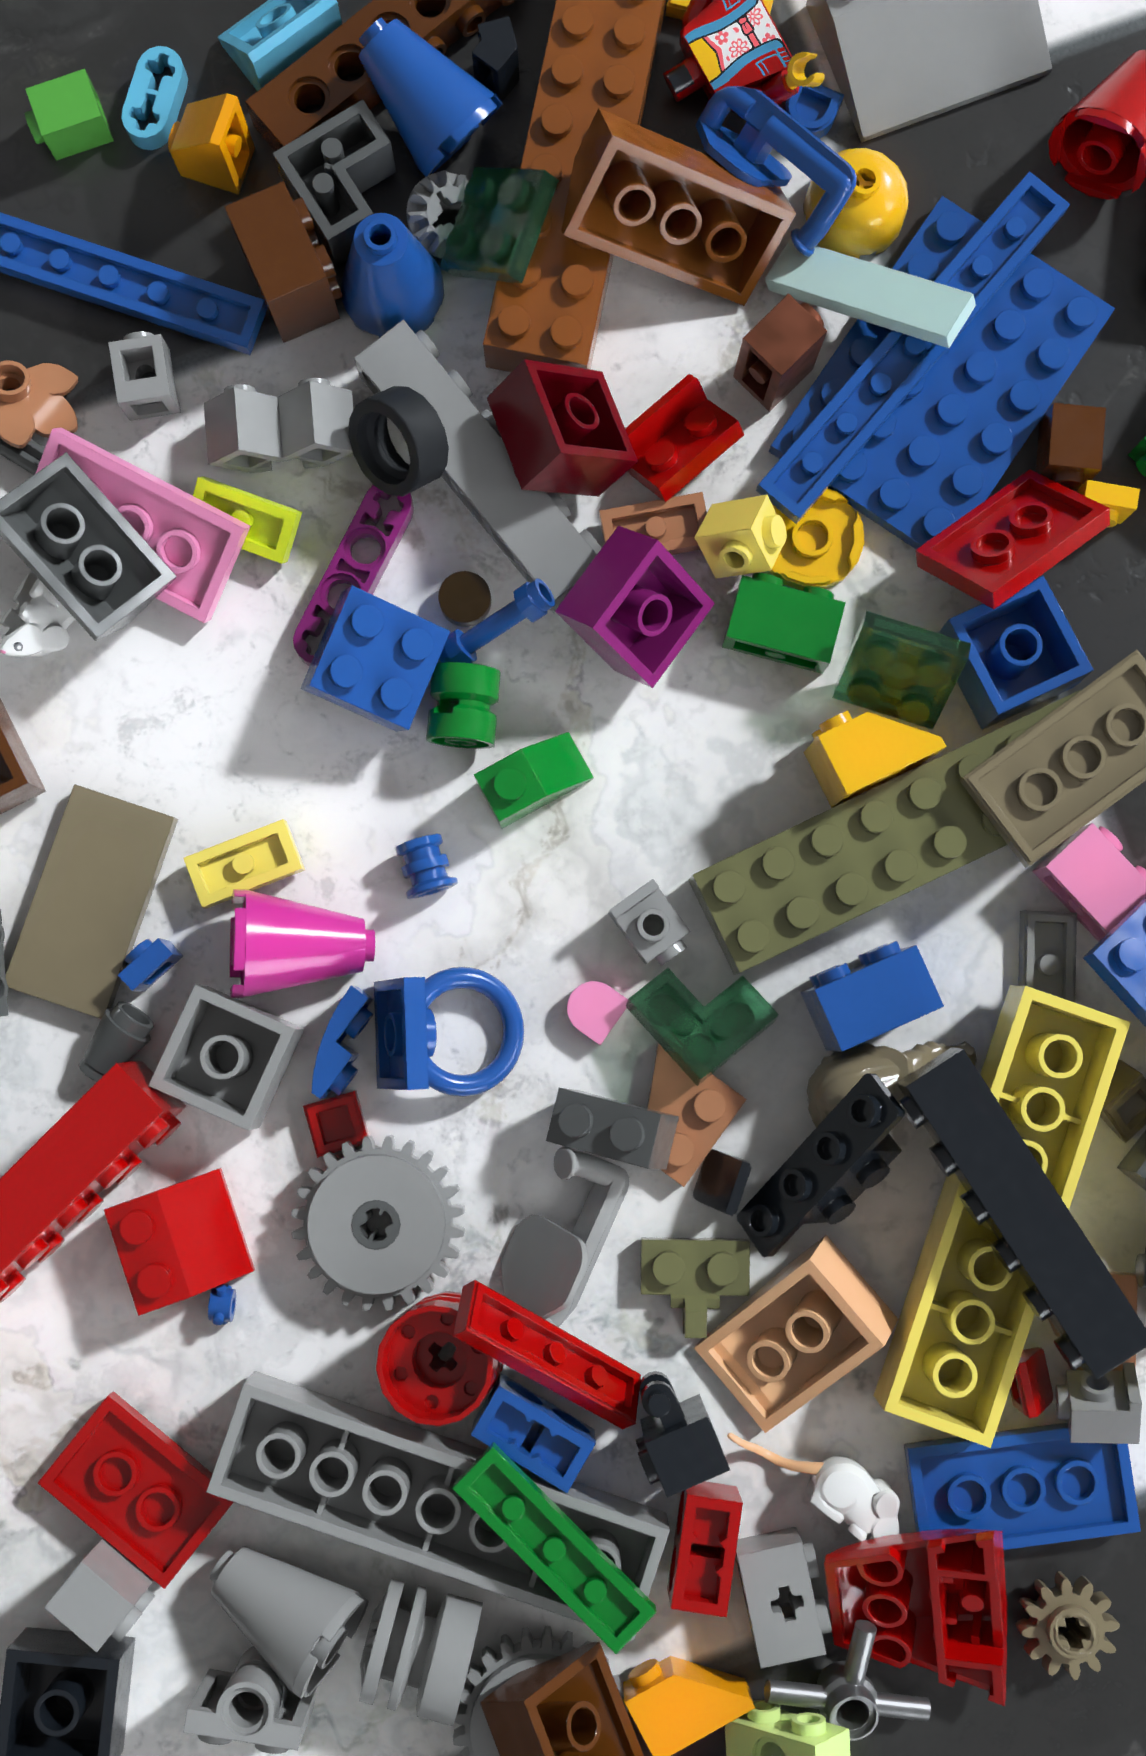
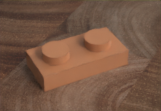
[599,492,707,555]

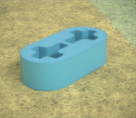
[121,46,188,150]

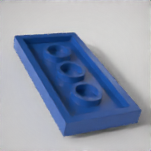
[904,1422,1141,1550]

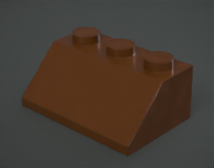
[480,1642,644,1756]

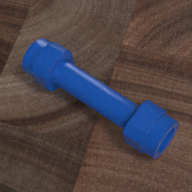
[439,578,555,663]

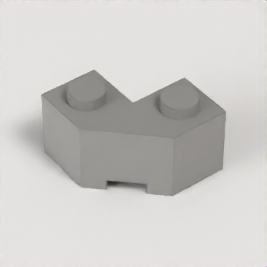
[204,378,354,473]

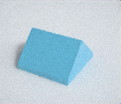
[217,0,342,91]

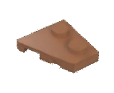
[647,1038,747,1187]

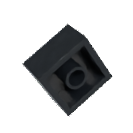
[0,1627,136,1756]

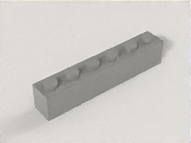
[354,319,601,613]

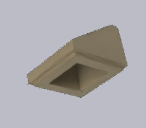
[1100,1060,1146,1143]

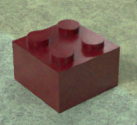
[487,359,638,497]

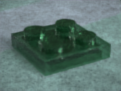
[439,167,559,283]
[832,611,971,730]

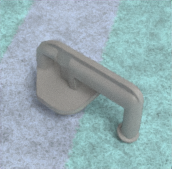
[501,1147,629,1327]

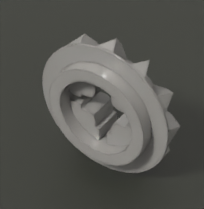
[406,170,489,259]

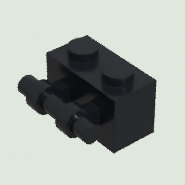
[635,1371,730,1498]

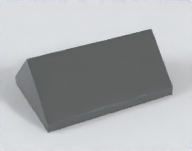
[0,452,177,641]

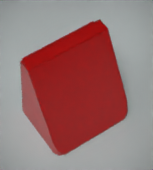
[1010,1347,1053,1419]

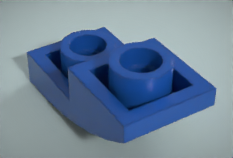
[311,985,374,1099]

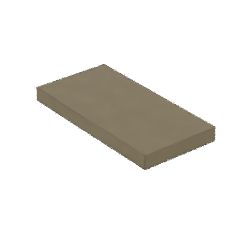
[959,649,1146,868]
[6,784,178,1019]

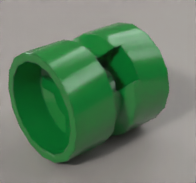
[426,662,501,749]

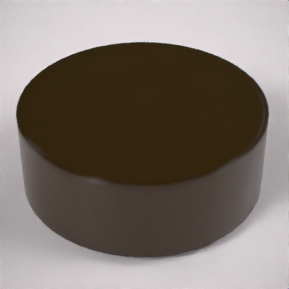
[438,571,492,627]

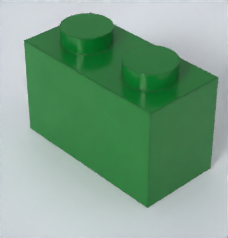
[722,573,846,674]

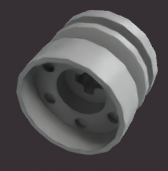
[359,1579,483,1726]

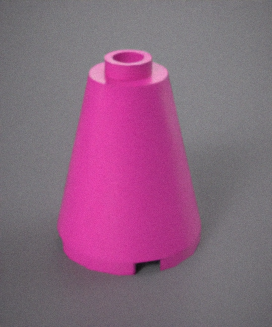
[229,889,375,998]

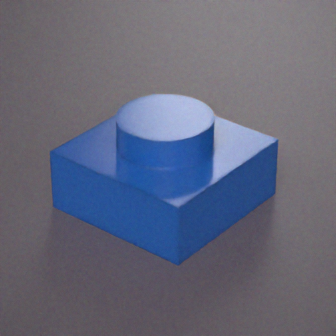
[118,938,183,992]

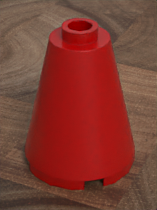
[1048,50,1146,200]

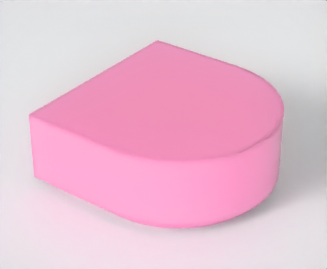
[567,981,631,1045]

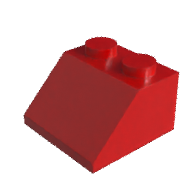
[104,1168,255,1316]

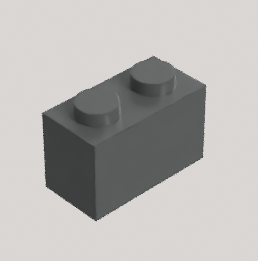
[546,1087,679,1170]

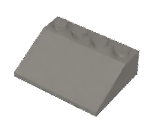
[806,0,1052,143]

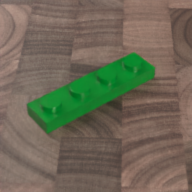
[452,1442,657,1654]

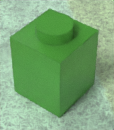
[24,69,114,161]

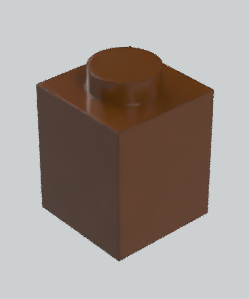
[1036,403,1106,490]

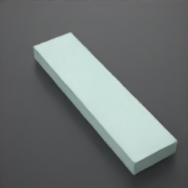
[765,239,976,348]

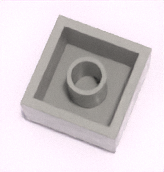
[148,984,304,1131]

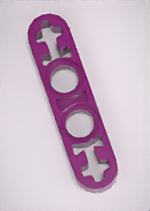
[293,484,414,667]

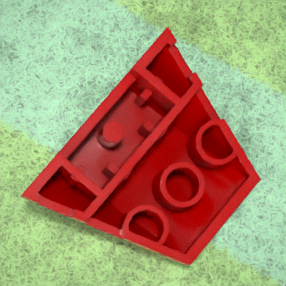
[824,1529,1008,1706]

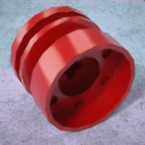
[376,1291,504,1426]

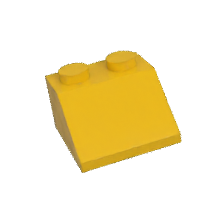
[804,711,947,808]

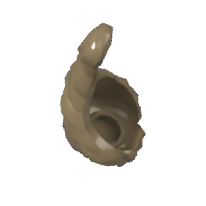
[807,1041,977,1127]

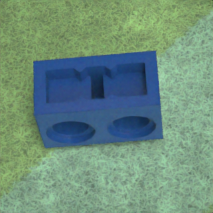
[470,1373,596,1493]

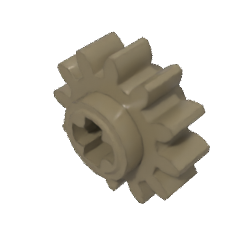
[1015,1571,1120,1680]

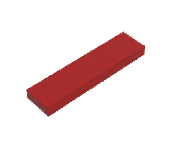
[453,1280,641,1430]

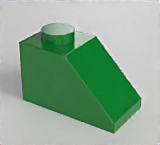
[474,732,594,829]

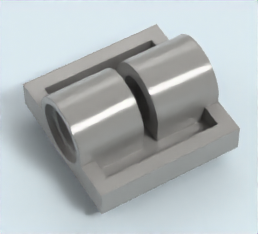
[183,1646,317,1754]

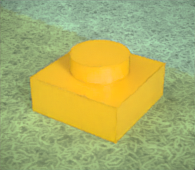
[1076,480,1140,527]

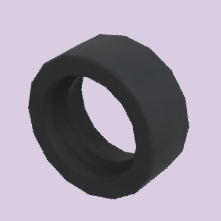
[349,386,449,497]

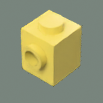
[694,495,787,579]

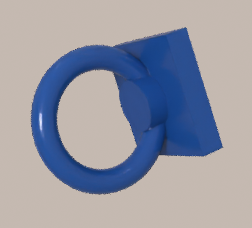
[374,967,524,1096]

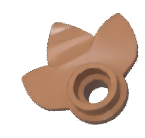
[0,360,78,448]

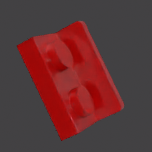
[625,374,744,502]

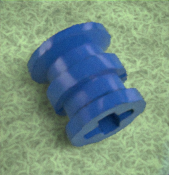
[395,834,458,899]

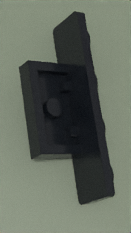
[737,1073,905,1257]

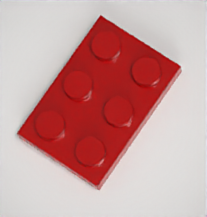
[915,469,1110,609]
[38,1391,234,1589]

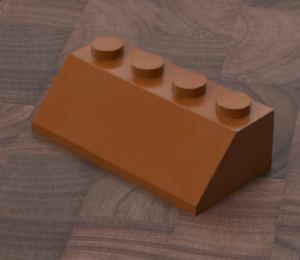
[561,108,796,306]

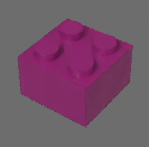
[555,526,715,688]

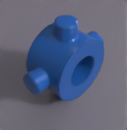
[208,1284,236,1325]

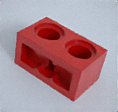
[667,1481,743,1618]

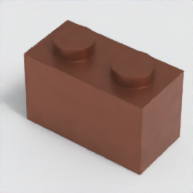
[733,293,827,412]

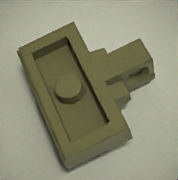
[640,1237,750,1338]

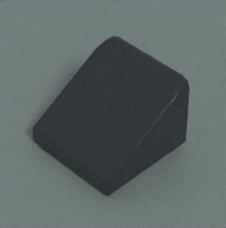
[693,1149,752,1216]

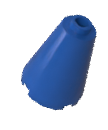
[358,17,503,177]
[341,213,445,338]

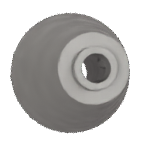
[210,1546,369,1699]

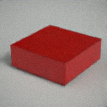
[303,1090,369,1158]

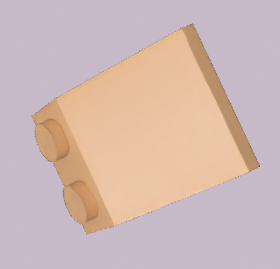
[694,1235,899,1433]

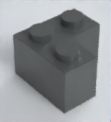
[273,100,396,266]

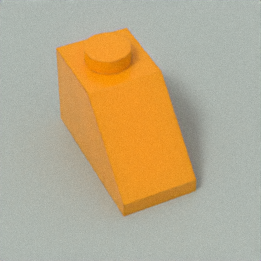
[168,93,255,195]
[623,1656,755,1756]

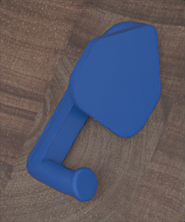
[695,86,857,257]

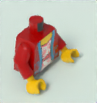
[663,0,824,112]

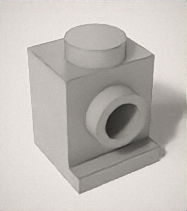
[108,331,181,421]
[608,879,691,966]
[1055,1363,1142,1444]

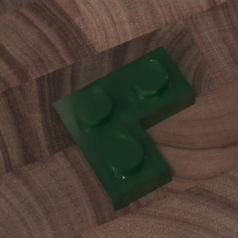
[626,968,779,1086]

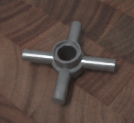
[764,1620,931,1741]

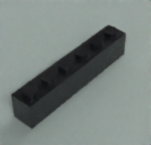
[896,1047,1146,1379]

